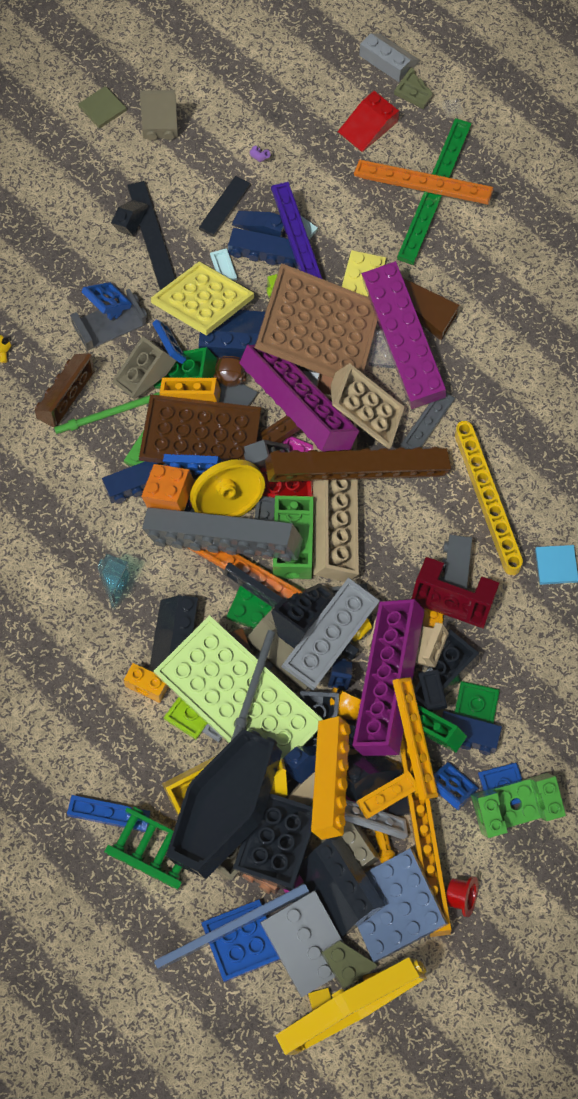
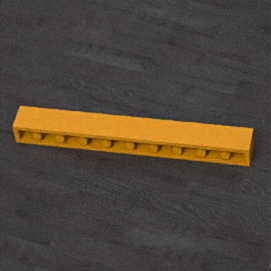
[400,732,451,937]

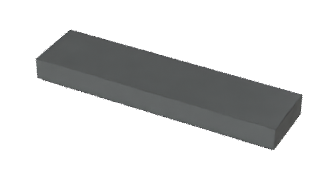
[401,393,455,449]

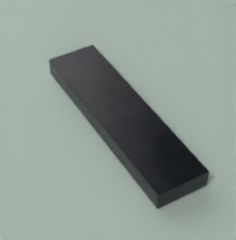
[199,176,251,237]

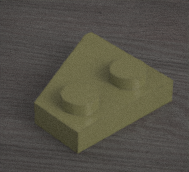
[394,68,433,109]
[321,941,377,989]

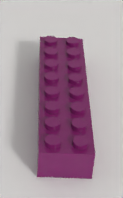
[362,261,446,409]
[239,345,359,452]
[352,599,425,756]

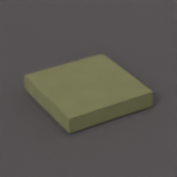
[78,86,127,129]

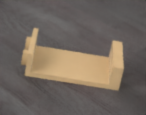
[366,619,449,667]

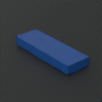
[152,319,186,364]

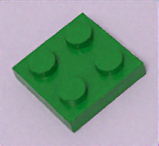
[226,586,273,629]

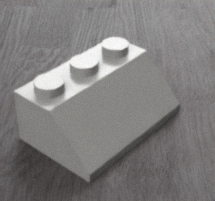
[359,33,420,82]

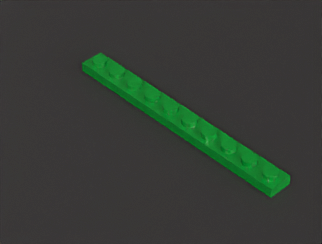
[397,118,472,265]

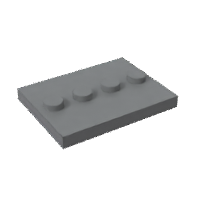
[260,891,343,997]

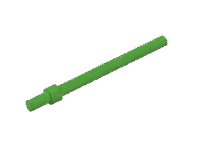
[54,392,160,434]

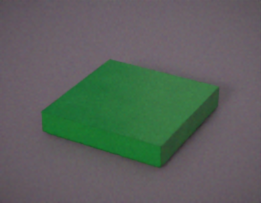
[454,681,499,724]

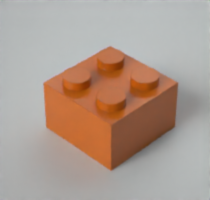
[141,464,195,511]

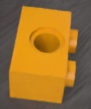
[124,663,169,703]

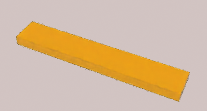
[392,677,438,801]

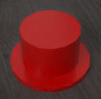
[446,876,478,917]

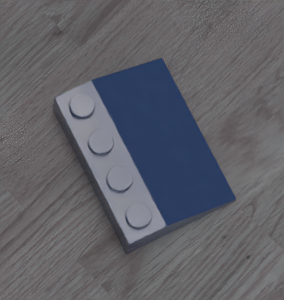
[198,310,265,358]

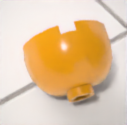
[330,687,361,722]

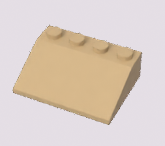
[331,363,404,449]

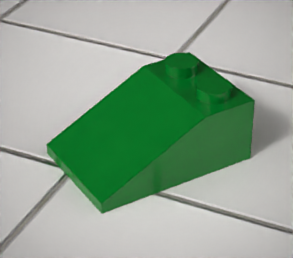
[154,347,217,389]

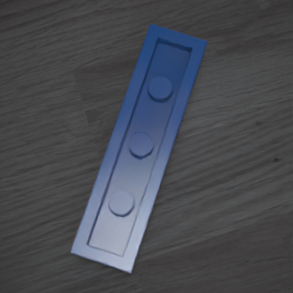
[67,795,151,832]

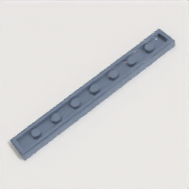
[154,884,309,970]

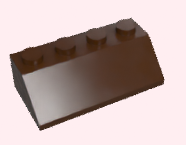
[35,353,95,428]

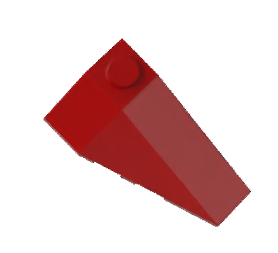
[259,468,313,498]

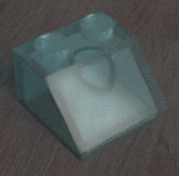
[97,554,131,609]

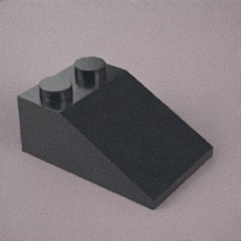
[346,754,403,802]

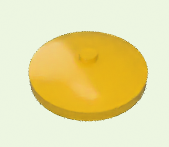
[190,459,265,517]

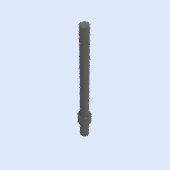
[231,630,275,741]

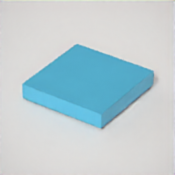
[535,545,578,585]

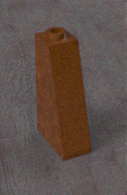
[403,278,459,341]

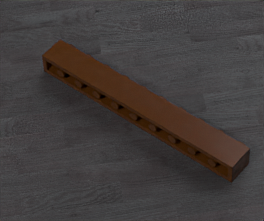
[265,447,451,482]

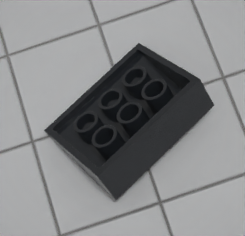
[233,793,313,891]
[299,836,385,939]

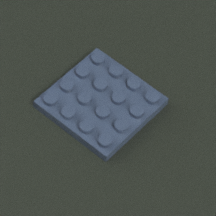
[358,848,448,963]

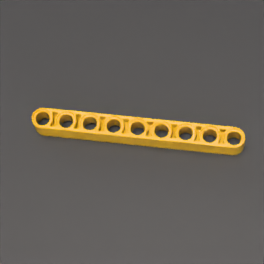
[455,421,523,575]

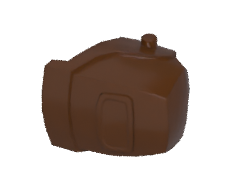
[213,356,247,388]

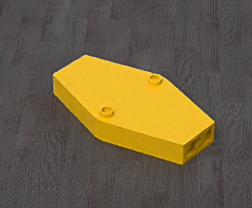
[275,957,427,1055]

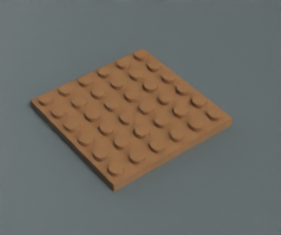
[254,263,377,378]

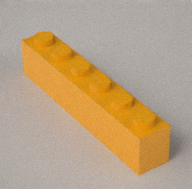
[311,716,350,840]

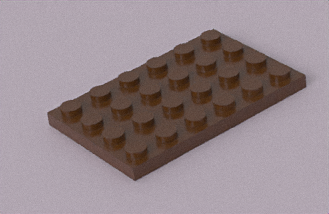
[139,394,261,464]

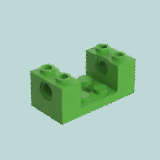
[273,496,313,579]
[471,773,566,838]

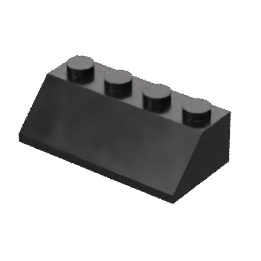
[149,595,199,672]

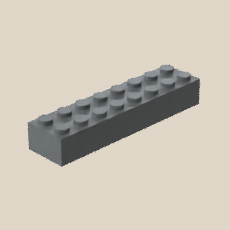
[142,507,303,562]

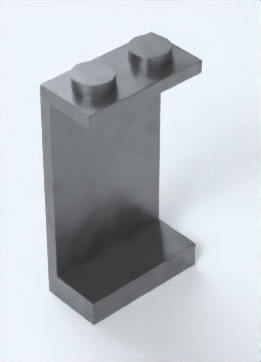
[70,289,147,351]

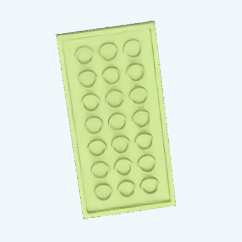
[154,615,323,759]

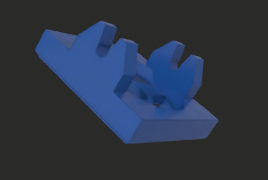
[82,282,132,320]
[433,762,479,811]

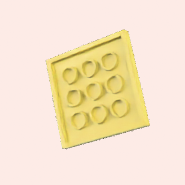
[151,262,254,336]

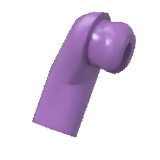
[250,146,271,162]

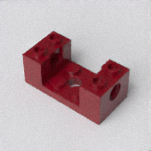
[411,557,500,629]

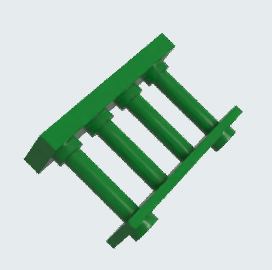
[104,806,182,890]

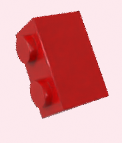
[338,91,399,153]

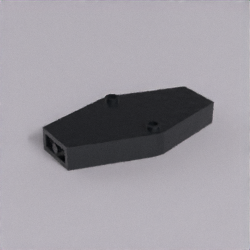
[166,729,282,879]

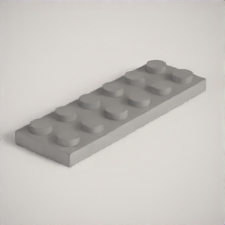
[281,578,380,690]

